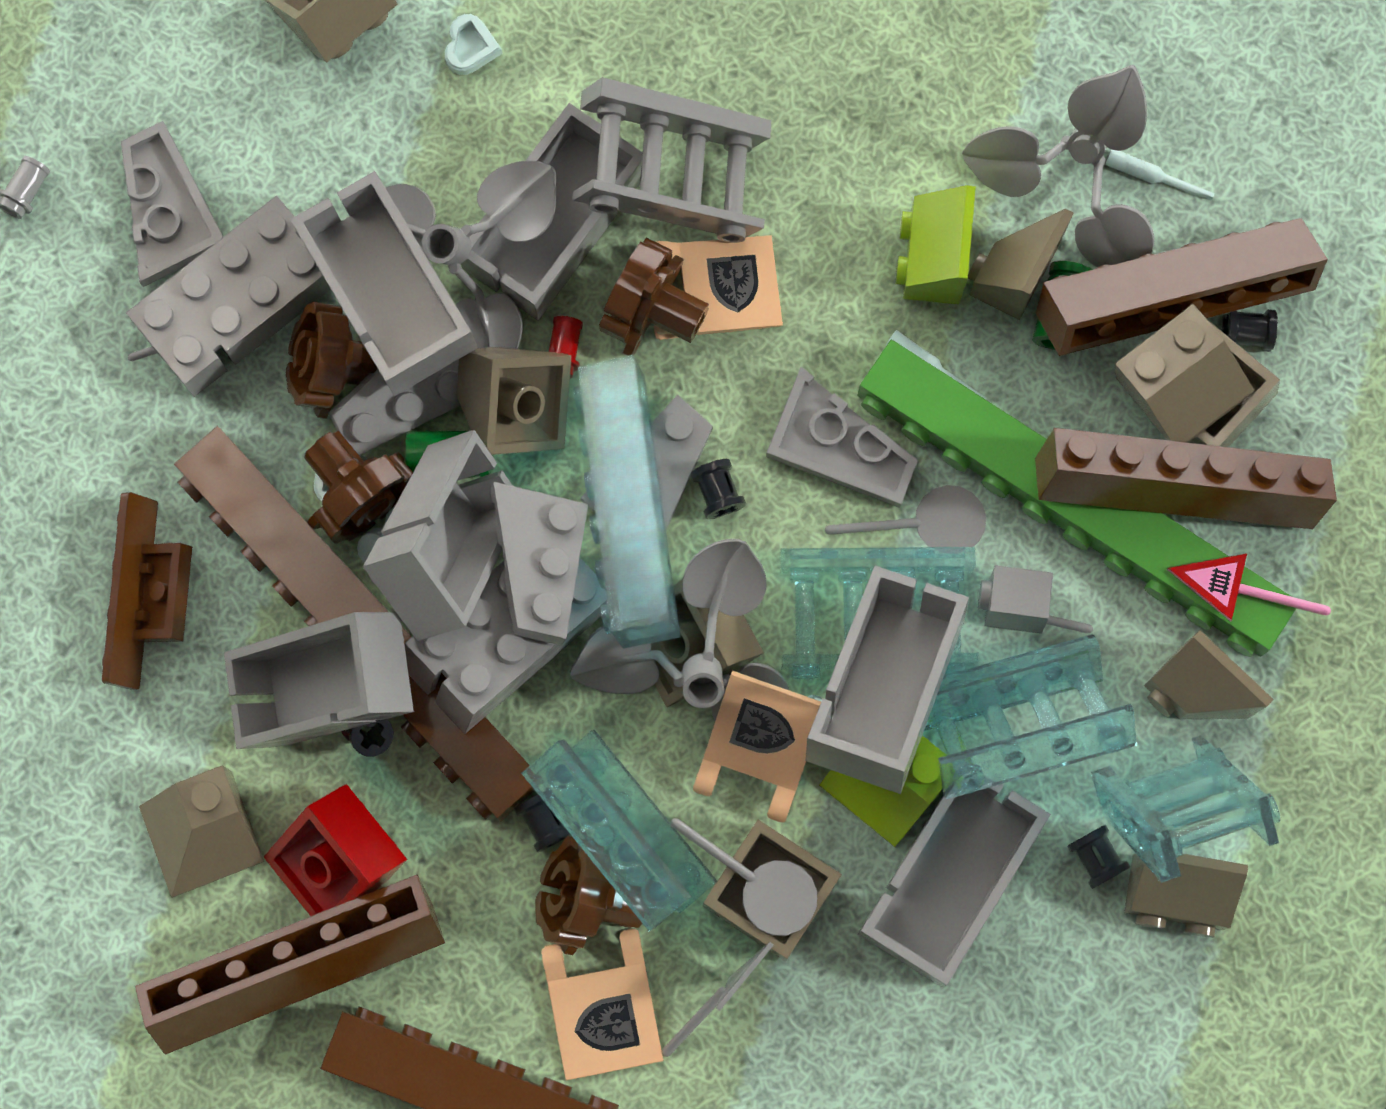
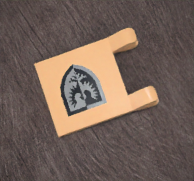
[654,235,783,340]
[693,671,821,823]
[541,928,664,1081]

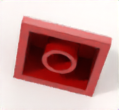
[263,784,408,916]

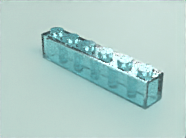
[573,355,680,649]

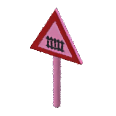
[1167,553,1331,621]

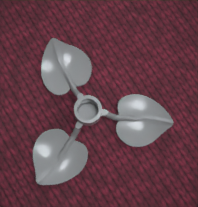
[962,65,1154,267]
[386,161,556,349]
[570,539,789,721]

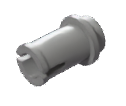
[0,156,50,219]

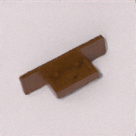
[102,492,193,690]

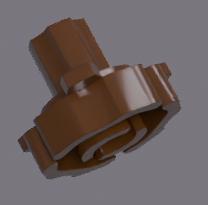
[599,237,709,357]
[286,302,378,419]
[304,431,413,543]
[535,836,650,956]

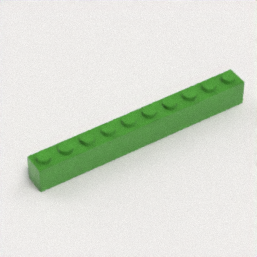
[857,339,1296,657]

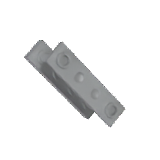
[572,77,772,243]

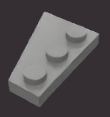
[121,121,223,287]
[329,359,461,455]
[766,367,918,508]
[581,395,713,563]
[490,481,588,645]

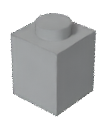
[978,565,1053,634]

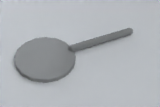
[825,485,986,555]
[671,818,817,936]

